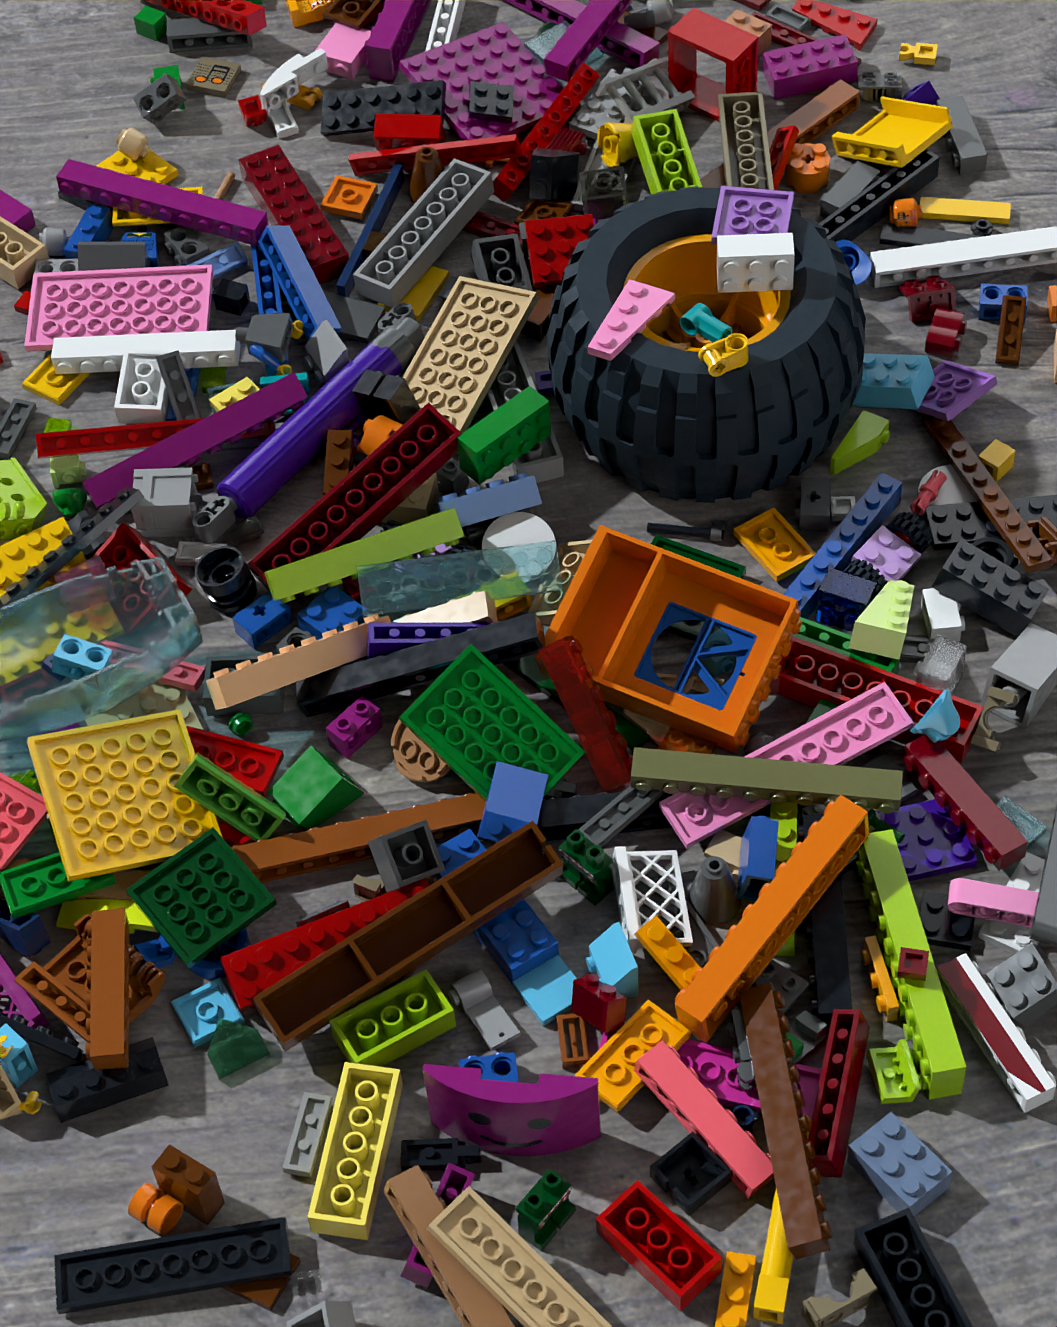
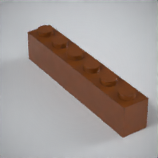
[85,908,129,1070]

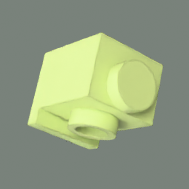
[50,455,87,489]

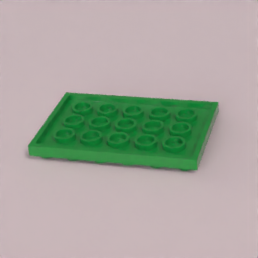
[399,644,585,802]

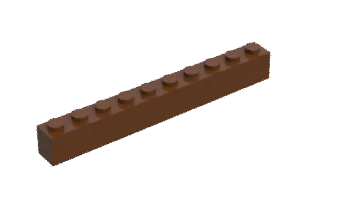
[739,982,832,1260]

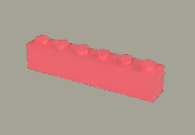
[634,1040,774,1199]

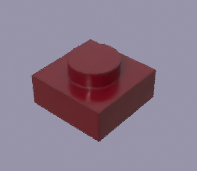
[897,947,929,981]

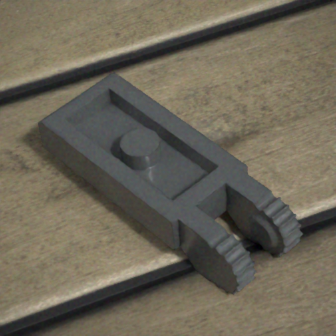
[727,1009,755,1092]

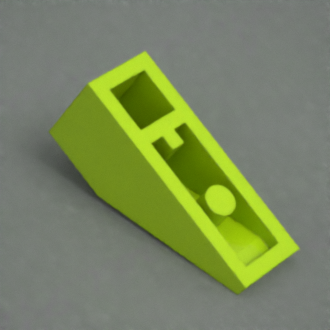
[830,410,891,475]

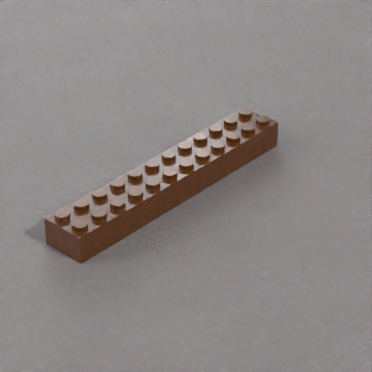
[253,821,564,1052]

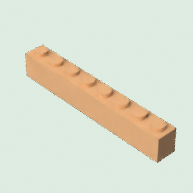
[206,613,391,710]

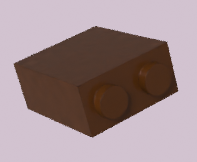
[151,1144,225,1225]

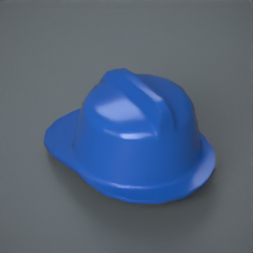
[835,240,872,285]

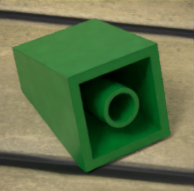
[268,746,364,830]

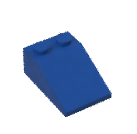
[477,761,548,844]

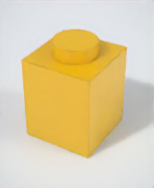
[978,439,1016,483]

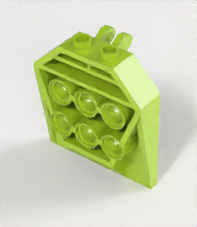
[0,458,47,541]

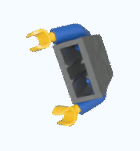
[235,311,304,376]

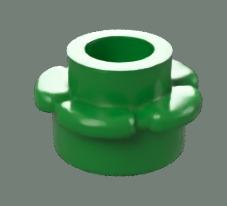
[228,713,253,736]

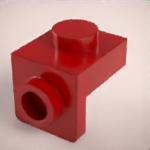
[238,95,267,127]

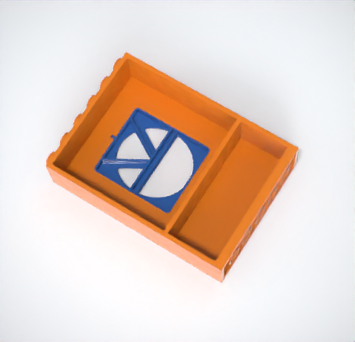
[535,525,802,754]

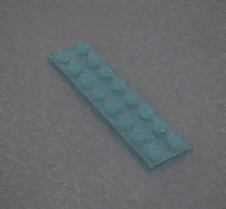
[357,540,563,617]

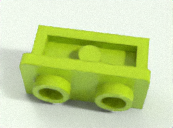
[866,1039,922,1104]

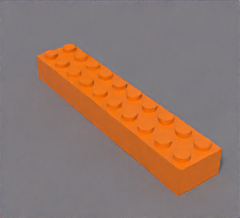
[675,794,869,1043]

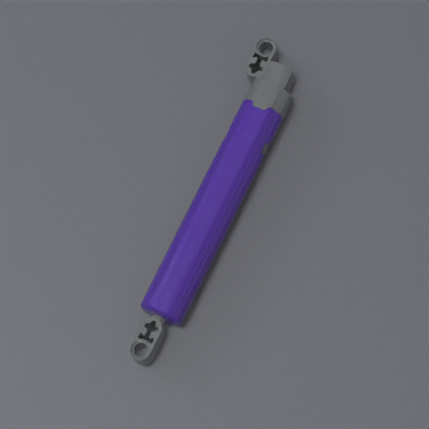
[192,302,424,544]

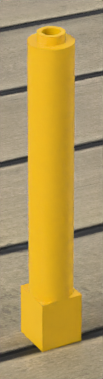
[753,1116,812,1324]

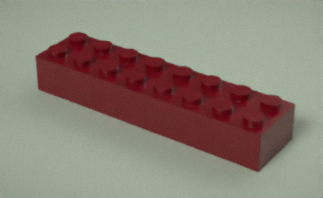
[238,145,349,285]

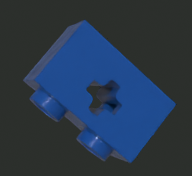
[232,591,293,650]

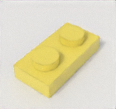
[209,377,260,412]

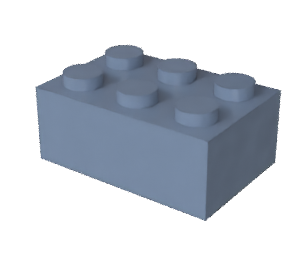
[847,1112,952,1216]

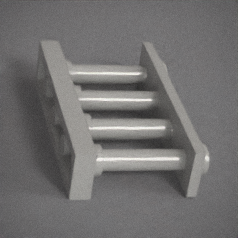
[595,56,695,124]

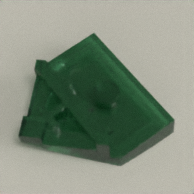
[207,1018,270,1080]

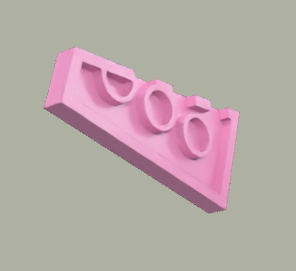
[588,279,675,361]

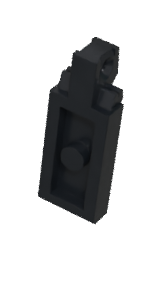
[401,1138,481,1171]

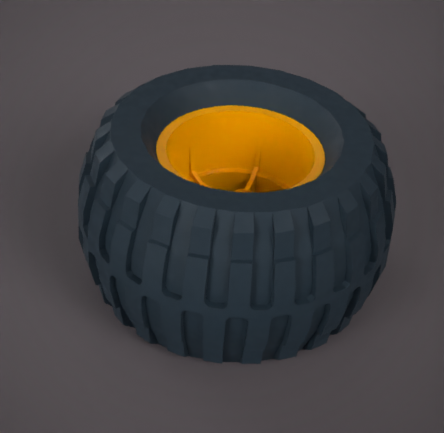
[547,186,866,503]

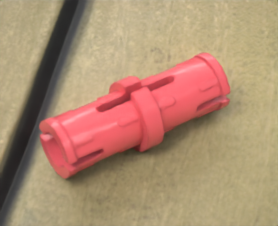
[910,470,947,515]

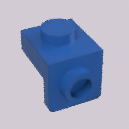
[134,935,176,968]

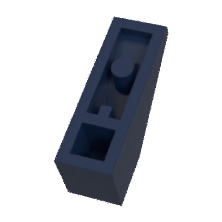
[0,899,50,957]

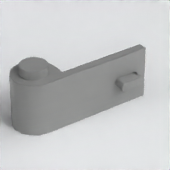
[448,969,521,1051]

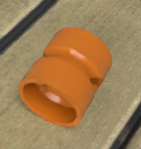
[128,1182,183,1236]

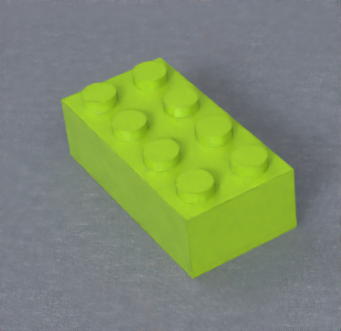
[329,969,456,1067]

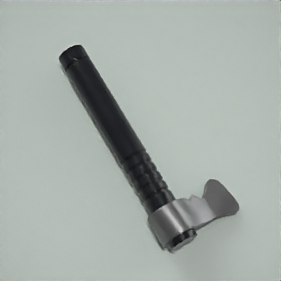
[647,520,726,541]

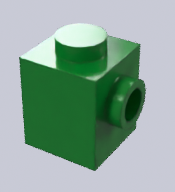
[133,5,167,41]

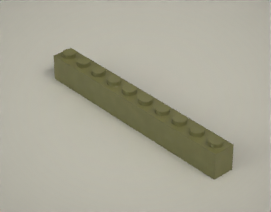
[631,747,903,813]

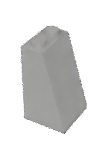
[980,623,1057,729]

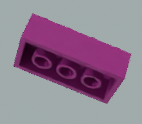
[763,34,858,100]

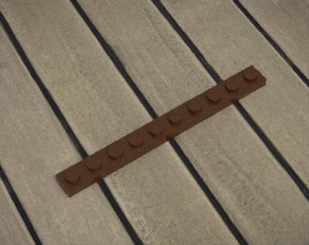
[923,416,1052,574]

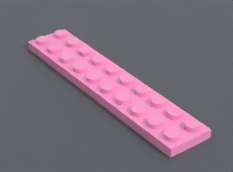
[659,682,914,849]

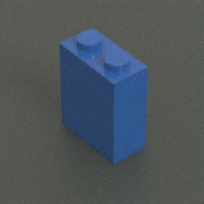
[736,816,779,901]

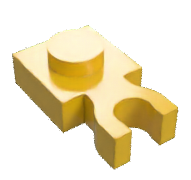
[899,43,938,65]

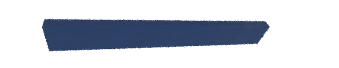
[336,163,405,297]

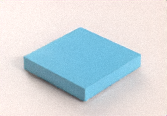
[512,955,577,1026]
[171,978,245,1048]

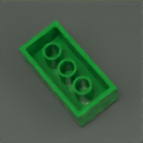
[457,386,551,485]

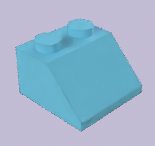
[586,922,639,999]

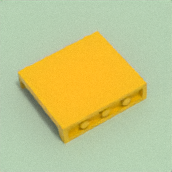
[831,97,953,168]

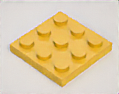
[96,149,179,185]

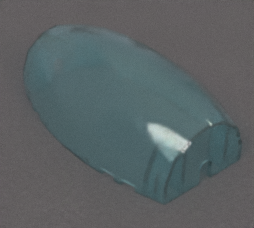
[0,557,203,742]

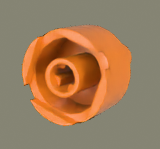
[785,143,830,194]
[356,415,403,456]

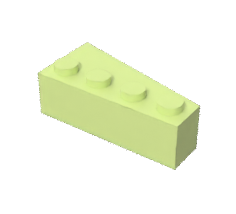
[849,580,914,660]

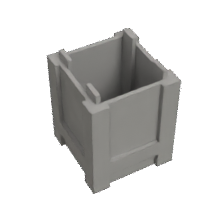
[131,468,203,537]

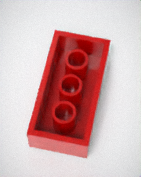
[596,1180,722,1312]

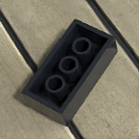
[932,539,1049,637]

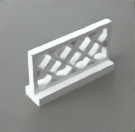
[611,846,693,954]

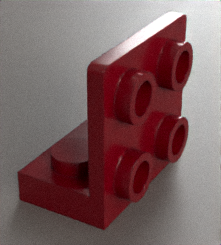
[898,275,957,322]

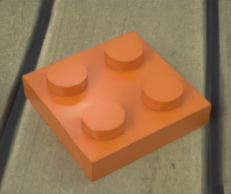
[320,175,378,220]

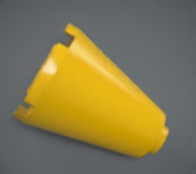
[597,122,639,167]

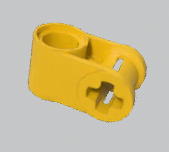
[698,333,749,377]

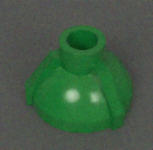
[52,488,87,518]

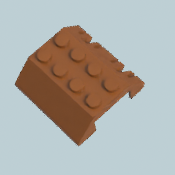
[14,913,166,1043]

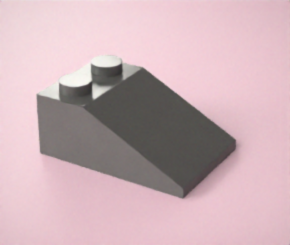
[471,234,533,291]

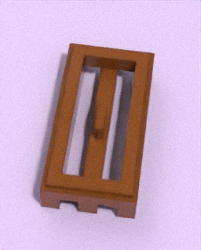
[556,1013,590,1069]

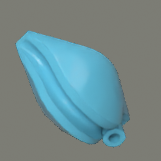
[910,688,960,743]

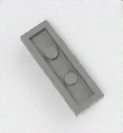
[282,1092,333,1178]

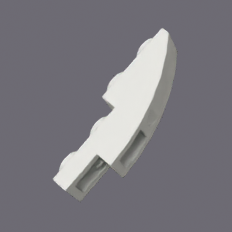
[260,48,328,111]

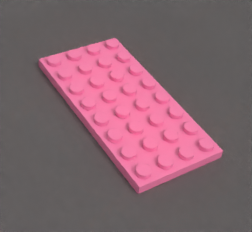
[24,264,214,351]

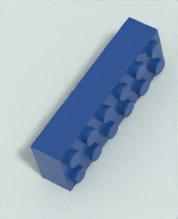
[434,829,559,985]

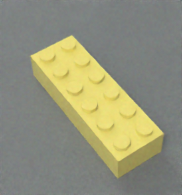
[307,1062,403,1240]

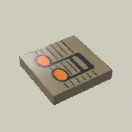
[186,57,241,97]

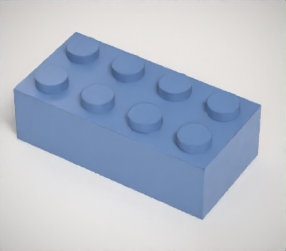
[434,472,542,527]

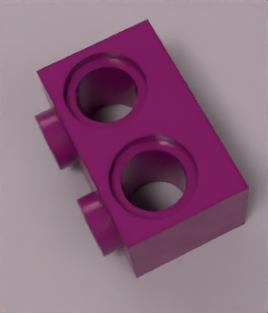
[326,696,383,759]

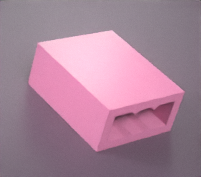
[314,22,371,79]

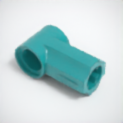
[679,303,732,342]

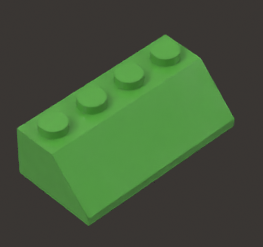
[174,753,286,842]

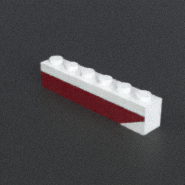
[936,953,1056,1113]

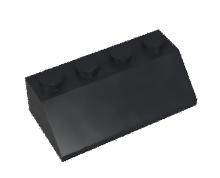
[46,1037,169,1123]

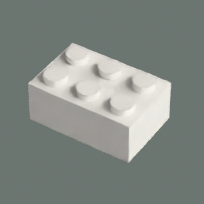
[717,233,794,293]

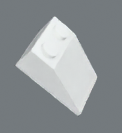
[114,349,171,424]

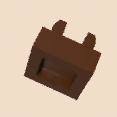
[189,462,214,491]

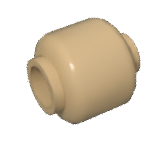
[116,127,150,160]

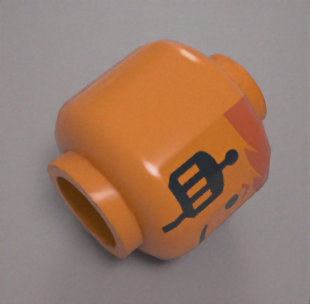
[889,198,923,227]

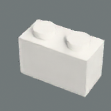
[921,588,965,642]

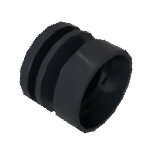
[195,546,258,613]

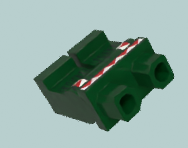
[559,829,614,906]
[515,1169,576,1252]

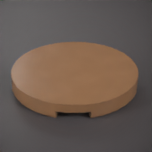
[391,720,451,783]

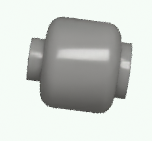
[643,0,675,25]
[39,227,70,257]

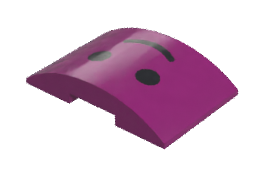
[423,1064,601,1156]

